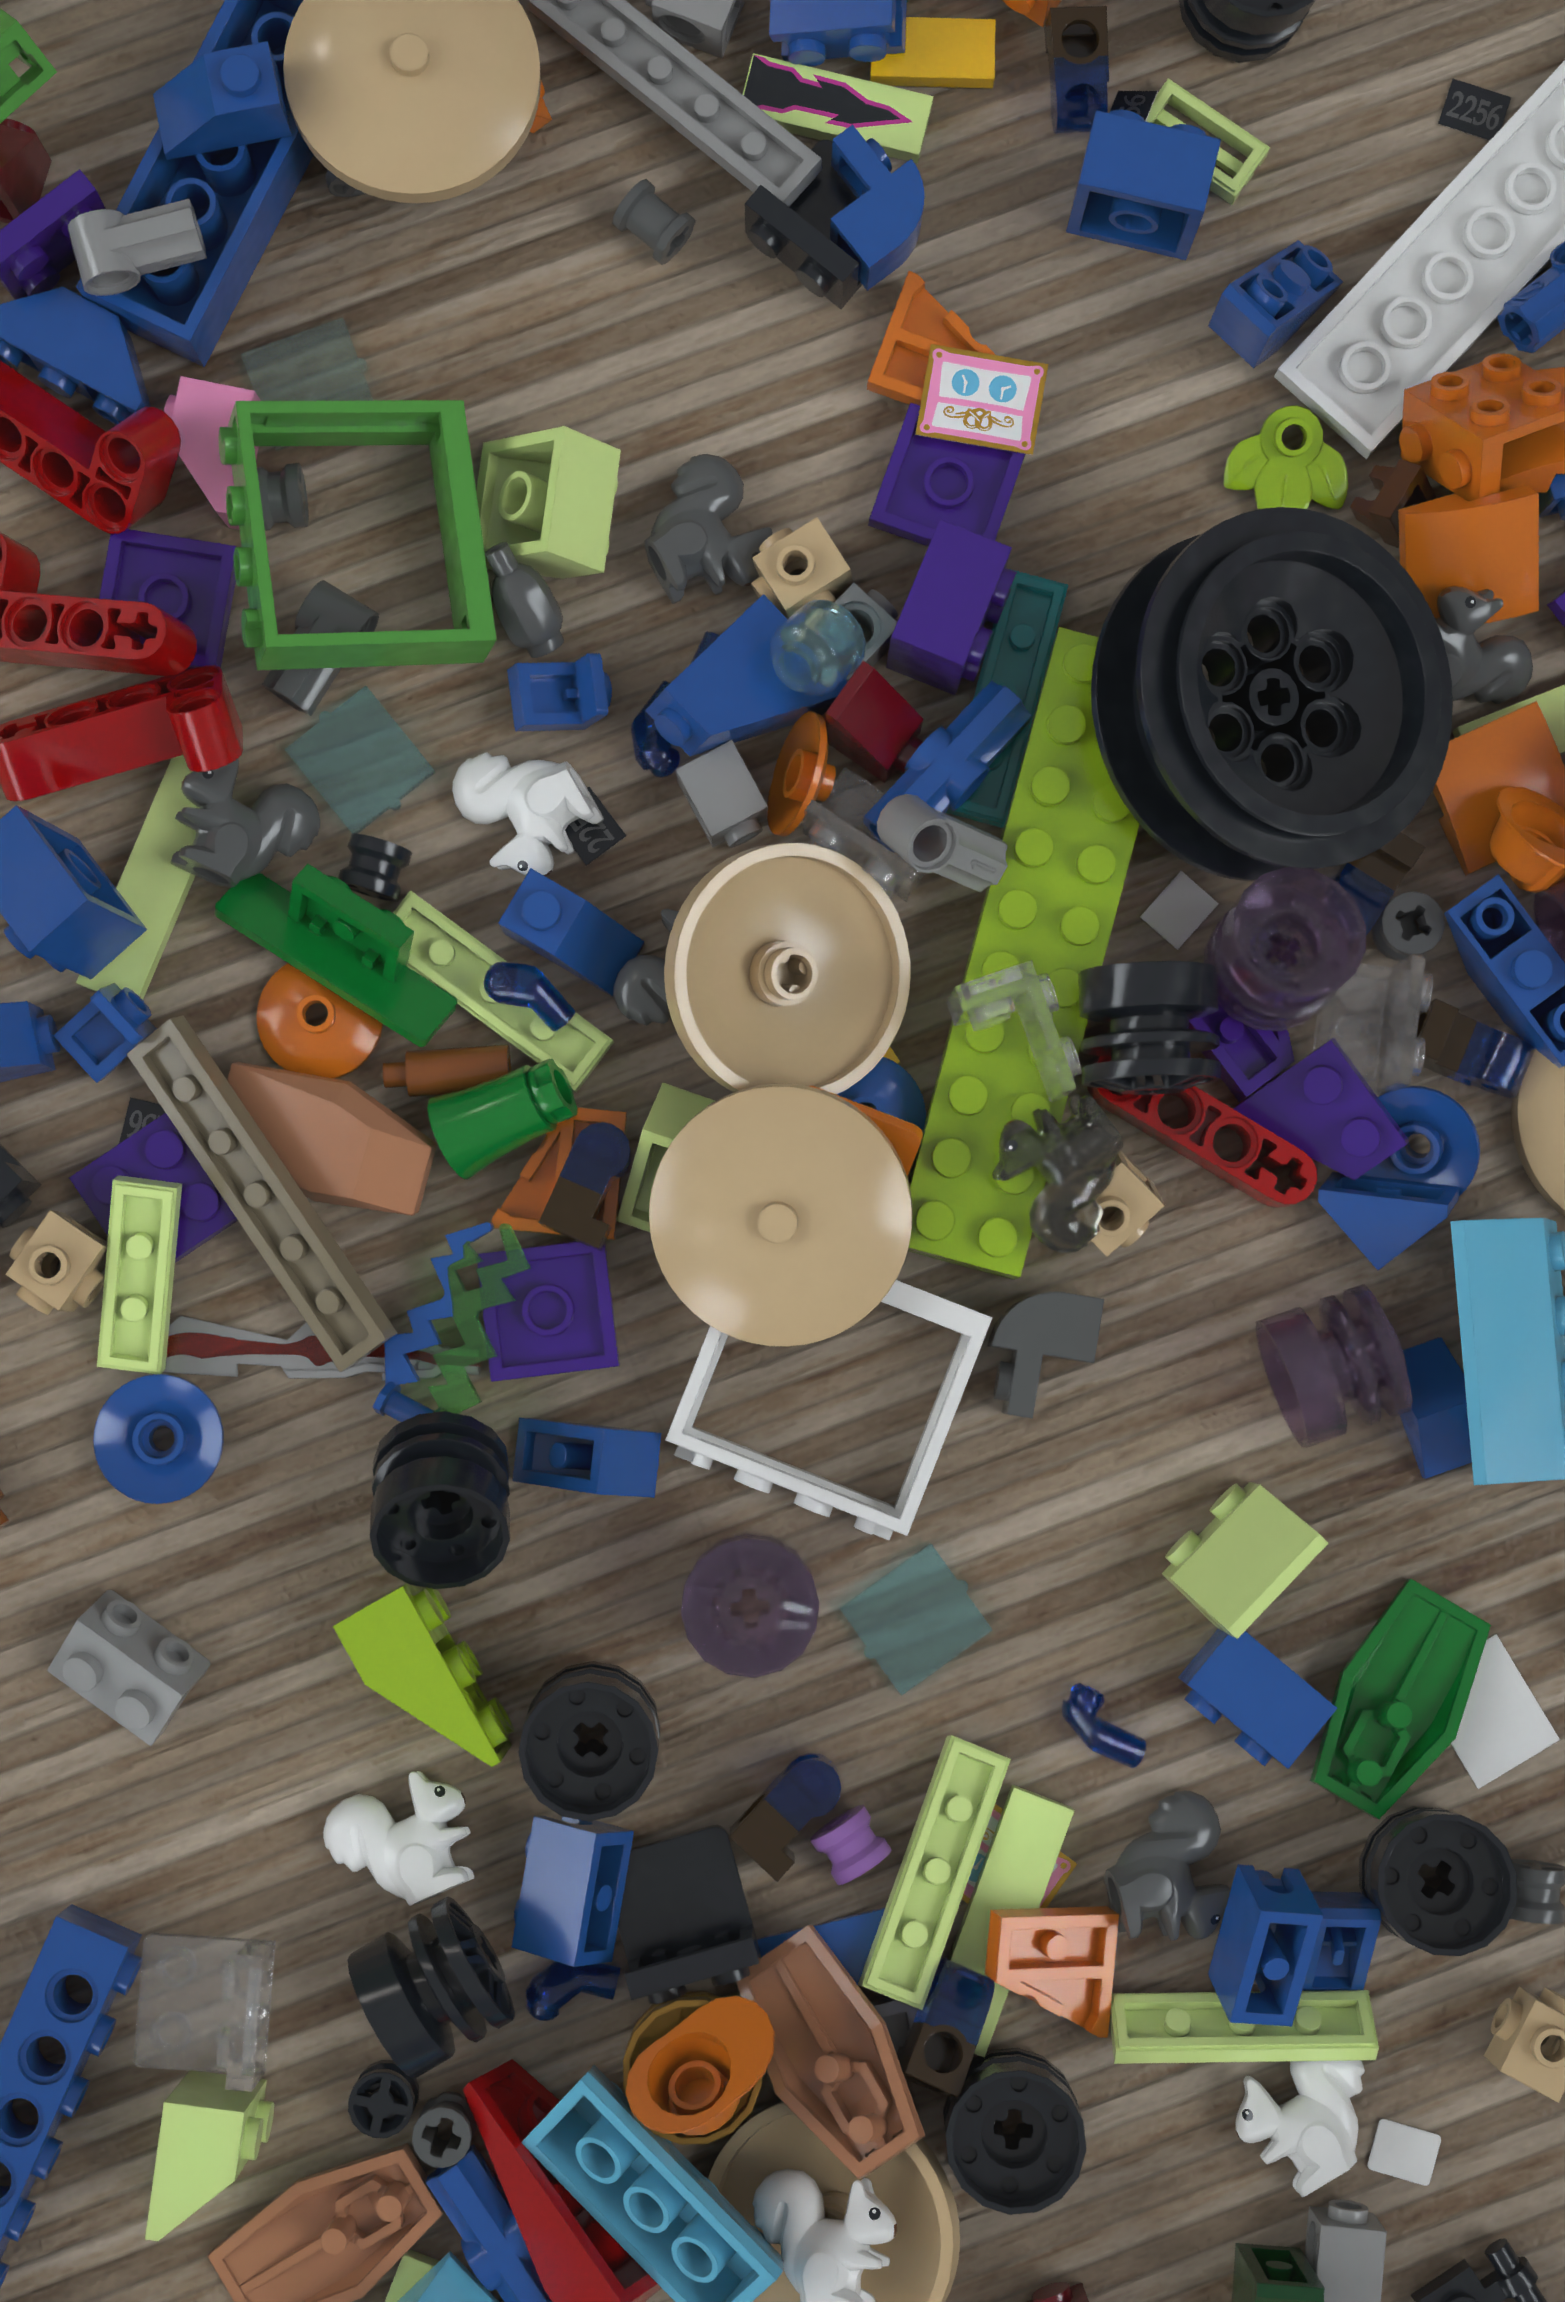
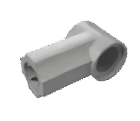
[68,199,207,296]
[877,794,1008,893]

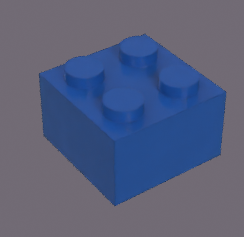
[1066,110,1221,260]
[0,805,147,979]

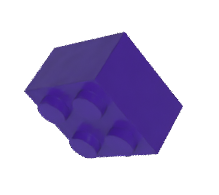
[886,519,1017,695]

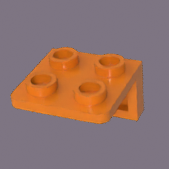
[1399,353,1565,501]

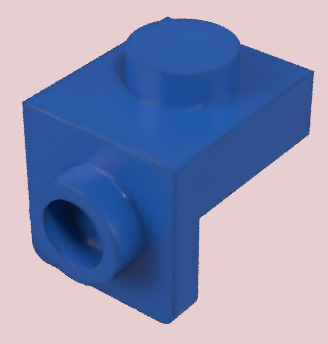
[507,653,612,732]
[53,983,157,1083]

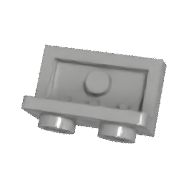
[47,1590,211,1746]

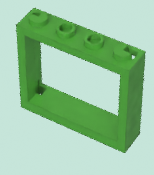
[219,400,497,670]

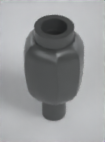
[485,542,564,658]

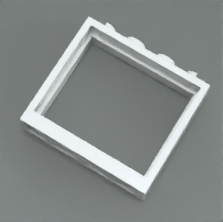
[665,1280,992,1540]

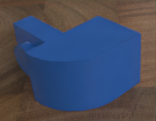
[830,124,925,291]

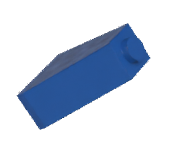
[645,594,847,757]

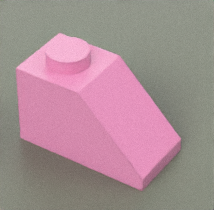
[164,376,261,530]

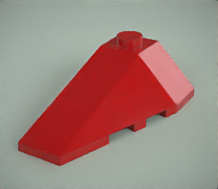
[463,2059,662,2302]

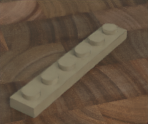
[127,1015,397,1372]

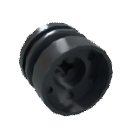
[1179,0,1316,63]
[1078,961,1221,1095]
[369,1411,510,1589]
[518,1661,661,1821]
[1359,1806,1517,1956]
[347,1896,515,2079]
[943,2048,1086,2215]

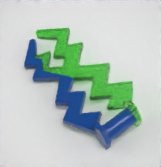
[373,1222,531,1422]

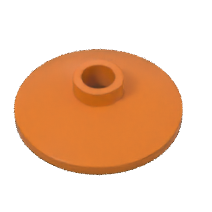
[767,711,836,837]
[256,963,383,1079]

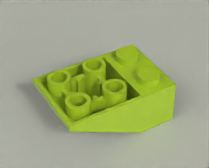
[333,1583,514,1767]

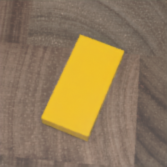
[870,17,996,88]

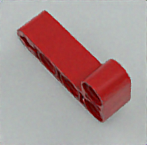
[0,360,181,534]
[0,532,197,676]
[0,665,243,801]
[1087,1056,1317,1208]

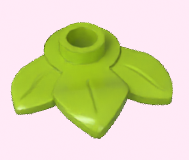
[1224,405,1348,509]

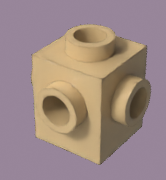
[751,517,853,625]
[1056,1141,1165,1257]
[5,1210,107,1315]
[1484,1986,1565,2103]

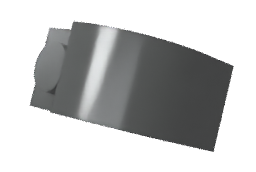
[987,1292,1104,1419]

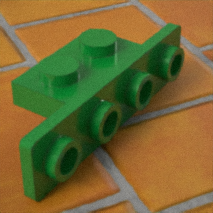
[214,864,457,1047]

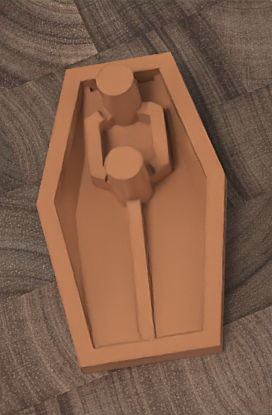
[227,1062,437,1216]
[736,1925,925,2179]
[207,2143,444,2302]

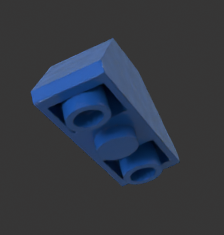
[1208,240,1343,368]
[0,287,151,425]
[1444,874,1565,1068]

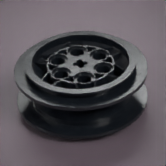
[1091,507,1453,881]

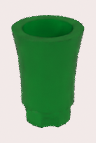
[427,1059,578,1180]

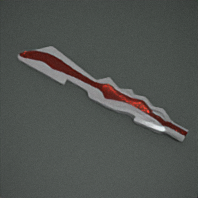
[163,1316,482,1381]

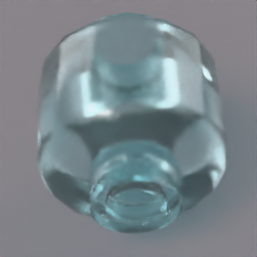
[770,600,866,696]

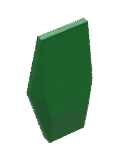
[1310,1578,1491,1819]

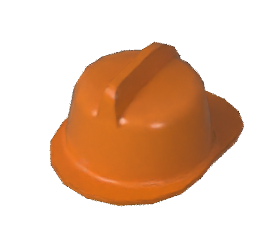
[1489,786,1565,893]
[626,1996,775,2136]

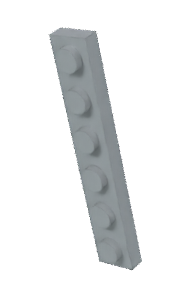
[518,0,823,207]

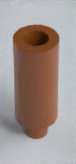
[383,1044,512,1097]

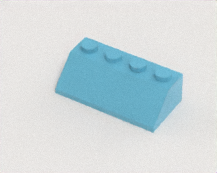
[1450,1218,1565,1485]
[521,2065,784,2302]

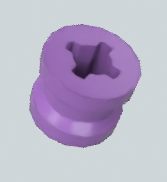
[810,1804,892,1885]

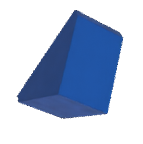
[1318,1172,1460,1270]
[1379,1337,1472,1479]
[1302,1891,1381,1991]

